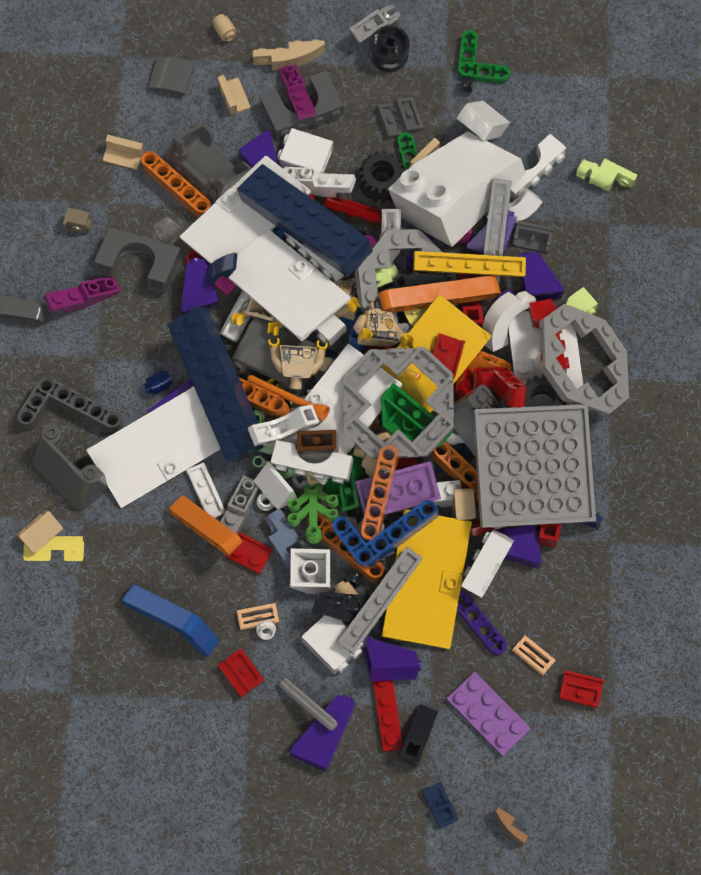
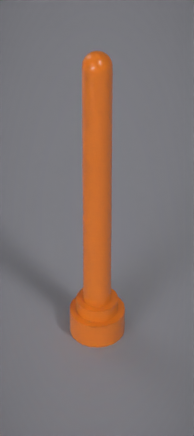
[247,375,330,421]

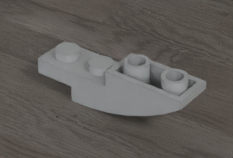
[220,475,259,535]

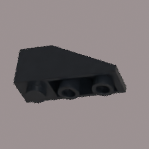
[399,704,438,767]

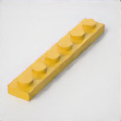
[413,251,526,277]

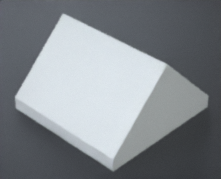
[254,462,297,510]

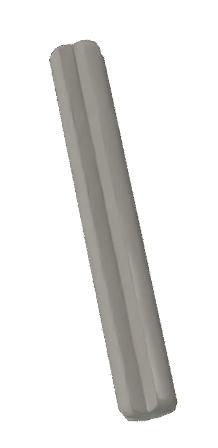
[279,678,338,731]

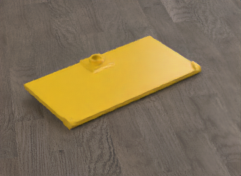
[381,294,492,413]
[381,509,472,649]

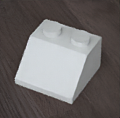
[290,549,330,594]

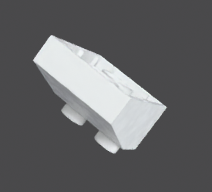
[388,131,526,247]

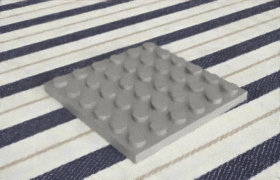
[473,404,596,528]

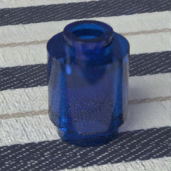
[143,370,173,396]

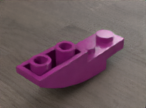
[279,64,316,120]
[43,276,121,314]

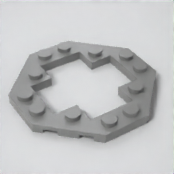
[355,229,459,344]
[539,304,629,417]
[343,347,454,459]

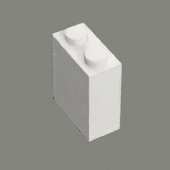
[456,101,510,141]
[277,128,333,173]
[302,615,363,675]

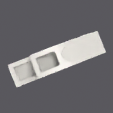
[283,167,356,198]

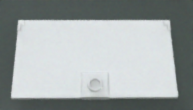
[179,156,312,264]
[229,229,351,341]
[508,311,583,407]
[271,344,402,485]
[86,386,221,508]

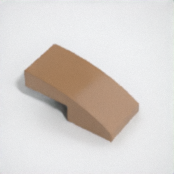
[495,807,528,846]

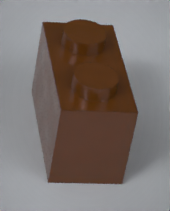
[297,430,339,454]

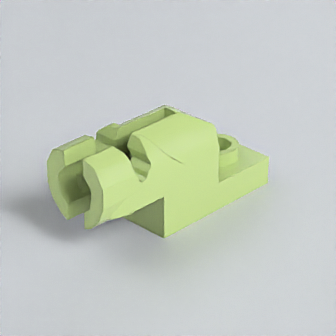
[576,159,637,191]

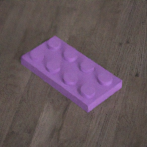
[355,461,441,516]
[446,672,531,757]

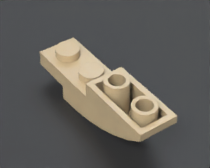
[253,40,325,71]

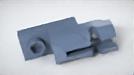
[265,509,299,574]

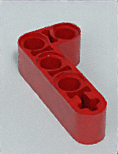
[473,367,526,408]

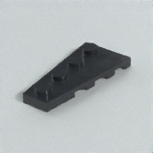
[312,592,387,635]

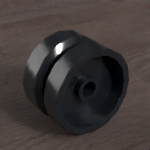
[370,25,410,72]

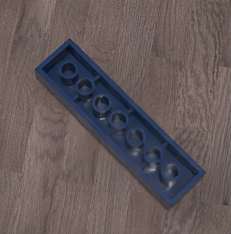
[237,164,373,277]
[167,306,268,462]

